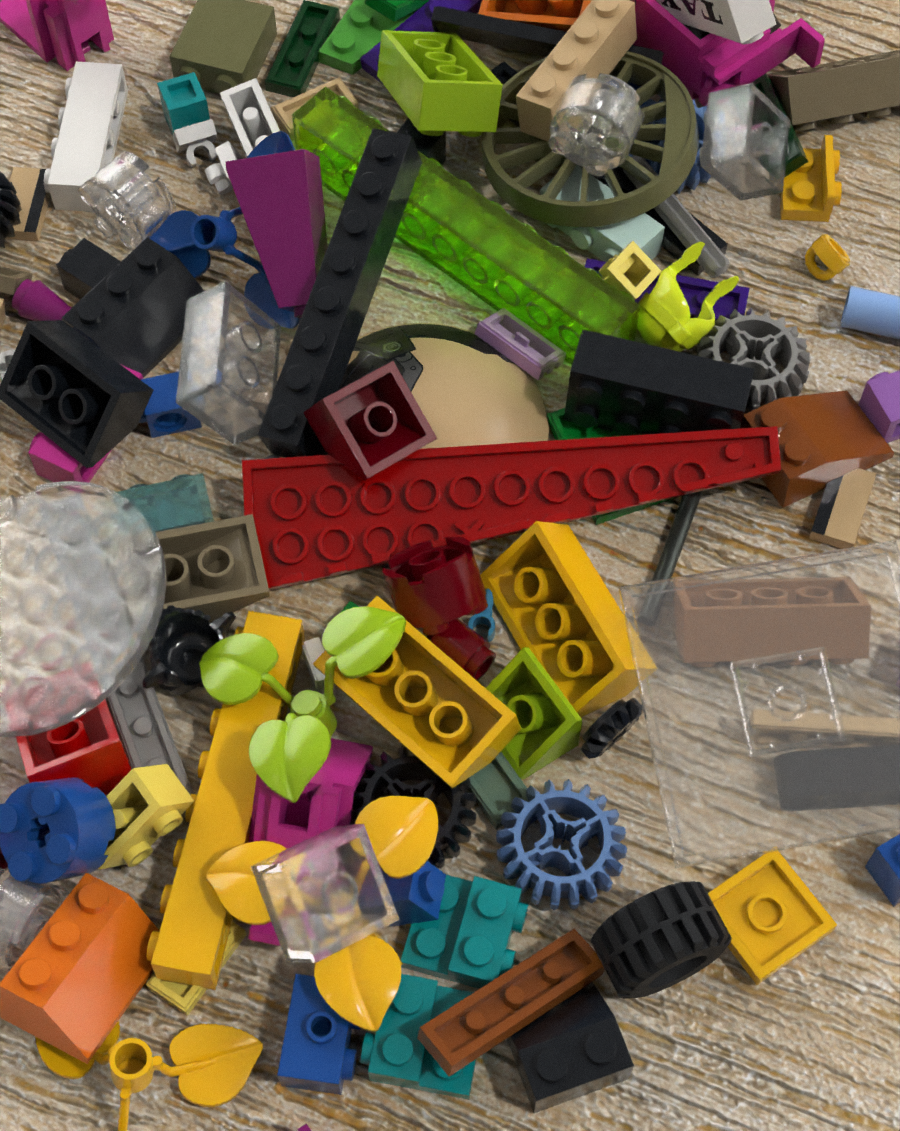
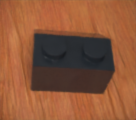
[507,982,634,1113]

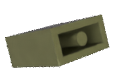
[170,0,277,94]

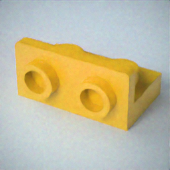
[779,135,842,222]

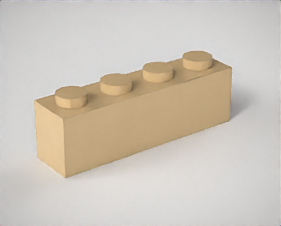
[516,0,637,144]

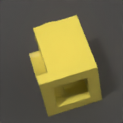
[592,241,662,313]

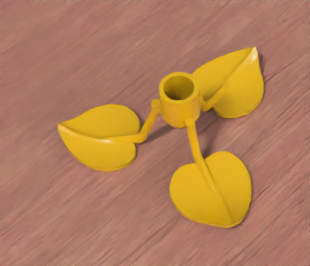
[207,796,438,1032]
[35,1021,263,1131]

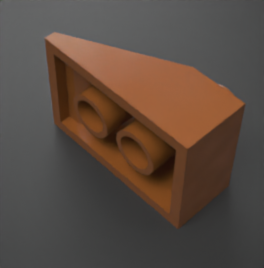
[740,390,894,508]

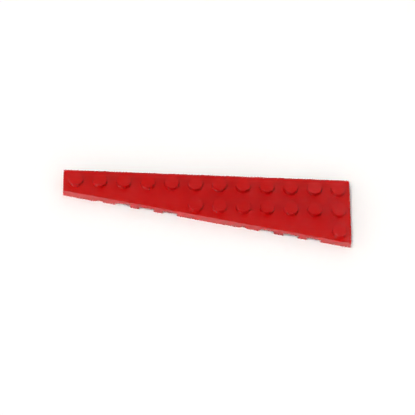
[242,426,781,591]

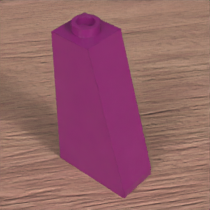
[226,149,328,318]

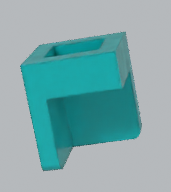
[157,72,210,136]

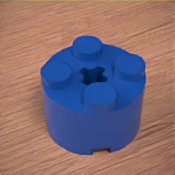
[0,778,116,883]

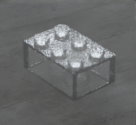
[176,281,281,445]

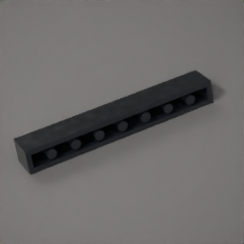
[257,128,422,457]

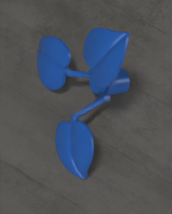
[150,131,301,329]

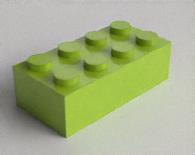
[377,30,503,137]

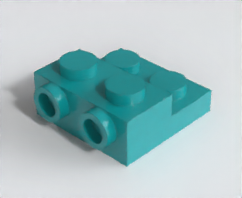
[401,875,529,989]
[360,974,476,1100]

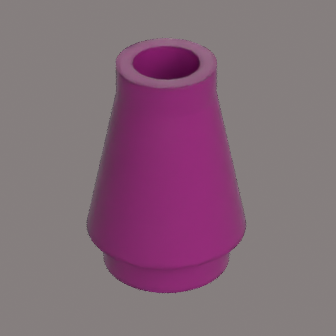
[12,279,72,321]

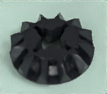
[580,698,643,759]

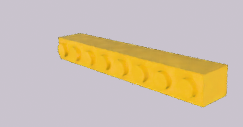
[146,611,305,990]

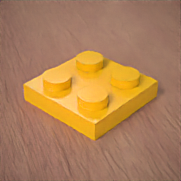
[708,847,837,985]

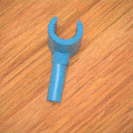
[468,589,495,642]

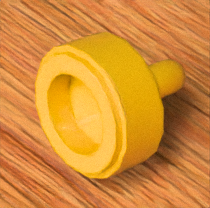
[805,234,850,281]

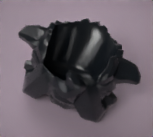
[143,605,236,696]

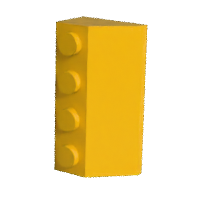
[481,521,657,717]
[313,596,521,789]

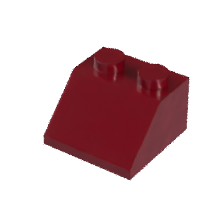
[303,361,438,481]

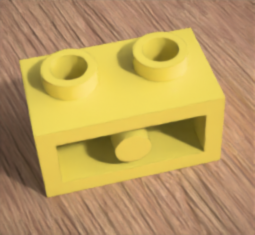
[99,764,194,870]

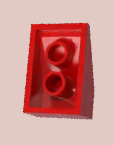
[4,663,132,795]

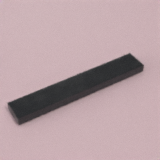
[431,6,664,65]

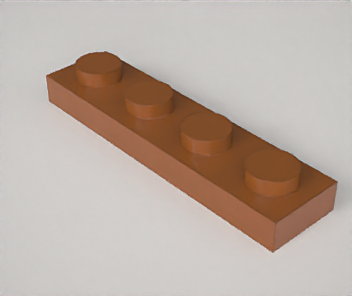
[417,929,605,1077]

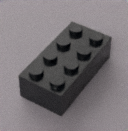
[564,329,755,436]

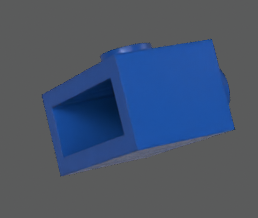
[277,974,361,1095]

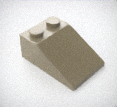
[118,514,270,643]

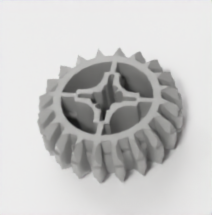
[696,307,810,411]

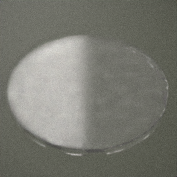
[0,481,166,737]

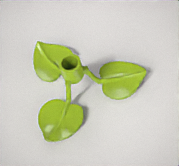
[199,606,406,803]

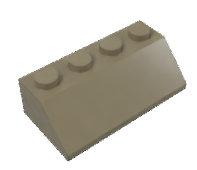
[767,50,900,131]

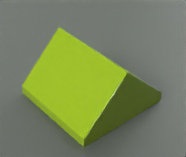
[486,647,582,780]

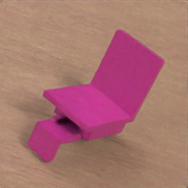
[0,0,114,71]
[632,0,825,110]
[248,738,373,948]

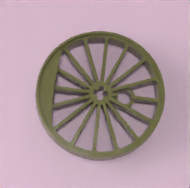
[482,51,699,227]

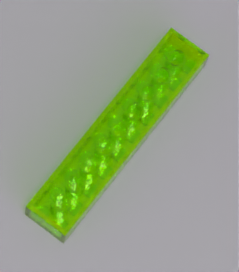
[292,86,640,365]

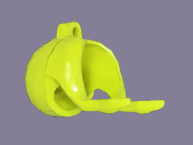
[634,241,739,352]

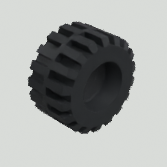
[591,881,732,999]

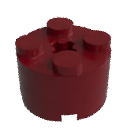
[382,537,488,635]

